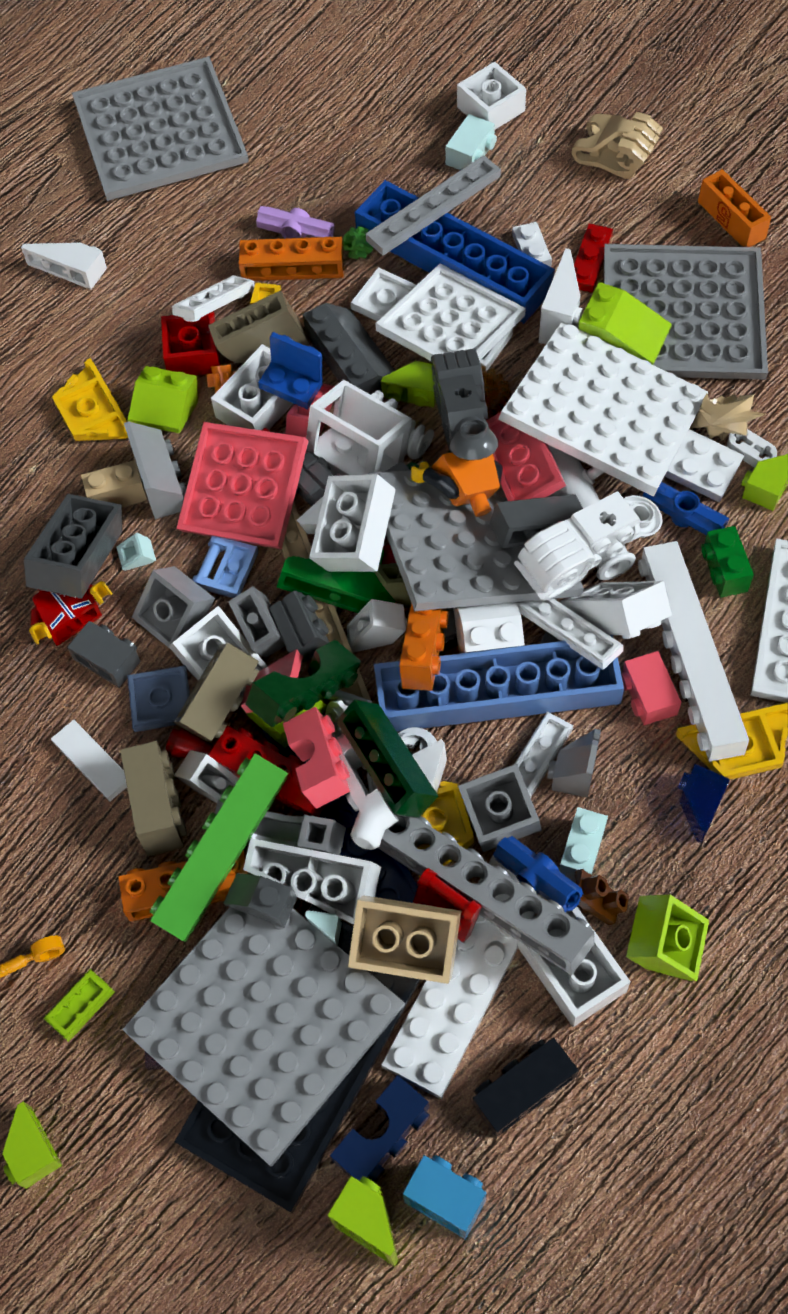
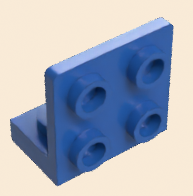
[258,332,323,410]

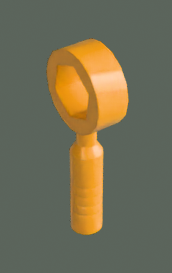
[0,935,65,978]

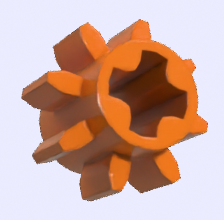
[206,364,236,393]

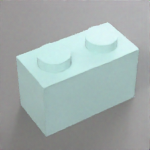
[445,114,497,170]
[559,807,608,882]

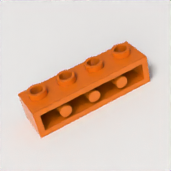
[239,236,344,281]
[399,603,448,691]
[118,850,250,922]

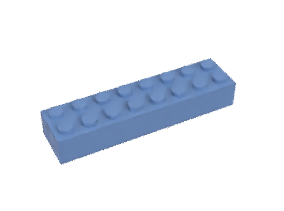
[374,635,624,732]

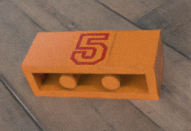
[698,169,771,247]

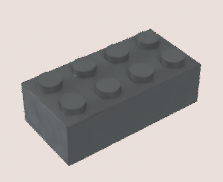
[24,494,122,599]

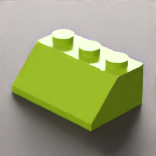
[327,1176,398,1267]

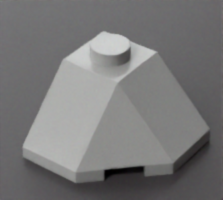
[547,729,601,798]

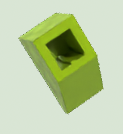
[381,361,436,407]

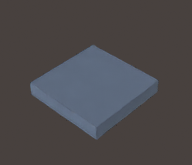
[127,665,190,732]

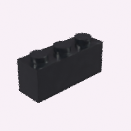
[472,1037,579,1138]

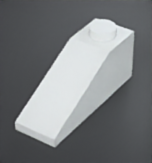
[21,243,107,290]

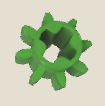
[343,226,374,260]

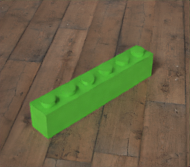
[150,753,289,942]

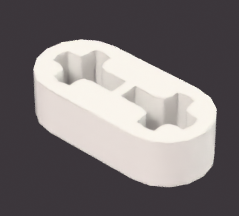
[727,429,777,468]

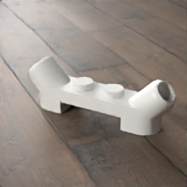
[336,733,399,850]

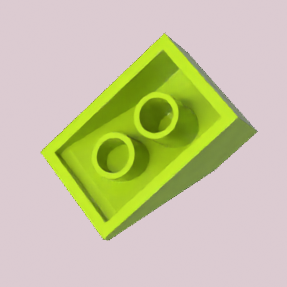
[578,282,672,365]

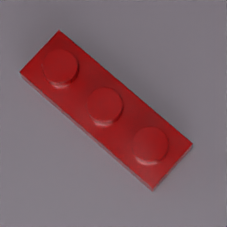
[574,223,613,293]

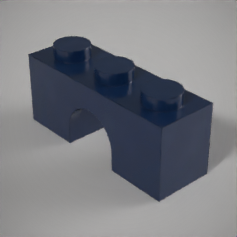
[330,1075,430,1183]

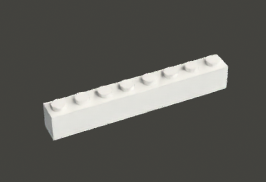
[638,541,749,762]

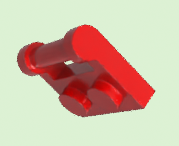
[413,868,482,943]

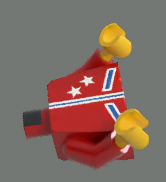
[29,581,113,646]

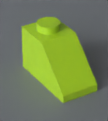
[741,454,788,511]
[2,1101,63,1189]

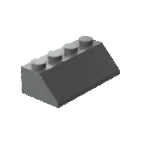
[302,303,395,395]

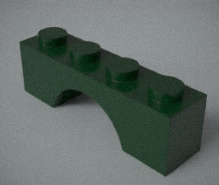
[245,639,361,728]

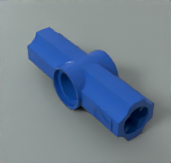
[642,482,729,535]
[493,836,583,912]

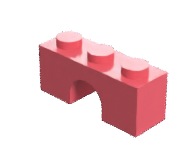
[283,707,350,809]

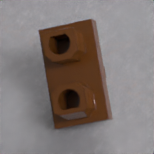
[574,869,629,925]

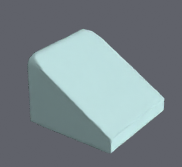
[116,533,156,571]
[305,910,342,946]

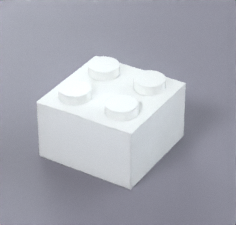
[457,62,526,129]

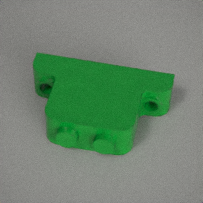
[277,549,396,613]

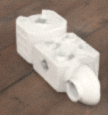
[514,491,663,600]

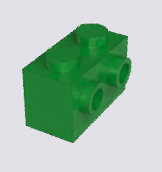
[701,526,754,598]

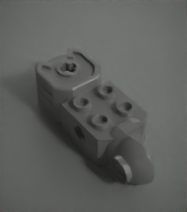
[431,348,498,460]

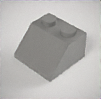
[131,566,215,649]

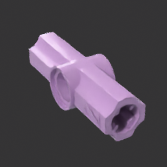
[256,206,335,239]

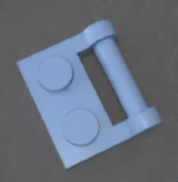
[192,536,259,598]

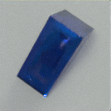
[677,764,730,843]

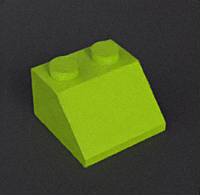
[128,366,198,434]
[626,894,709,981]

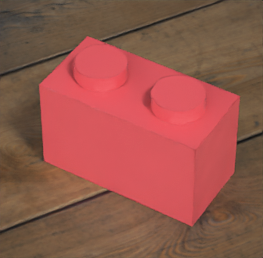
[621,651,682,726]

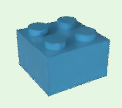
[403,1155,487,1240]

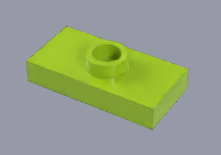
[43,969,115,1042]

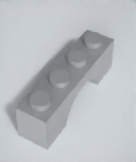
[215,800,346,855]

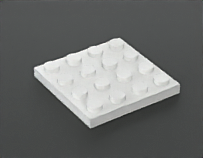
[376,264,526,361]

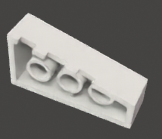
[243,838,381,925]

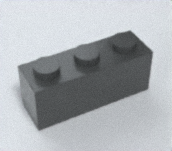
[490,494,583,548]

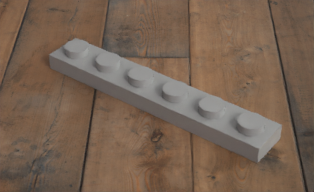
[366,155,501,256]

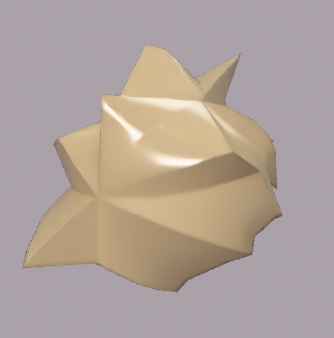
[690,393,766,441]

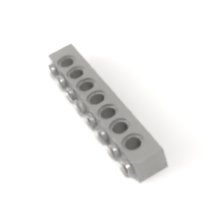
[378,815,594,976]

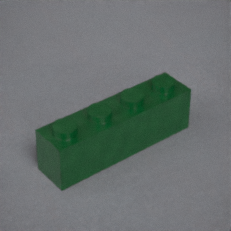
[336,699,438,818]

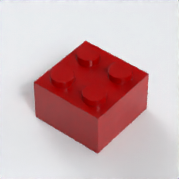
[161,311,221,375]

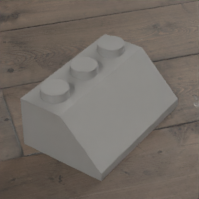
[124,422,186,520]

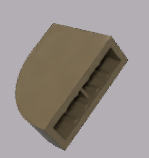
[208,290,311,364]

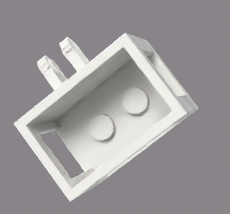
[306,380,412,476]

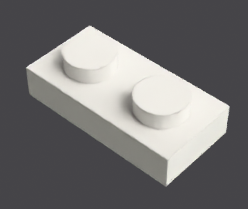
[512,222,552,267]

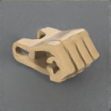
[571,112,662,179]

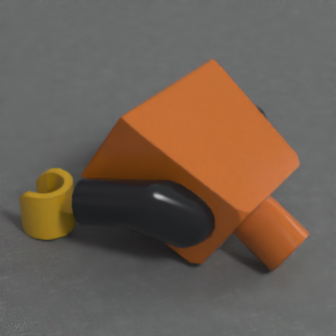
[411,452,503,517]

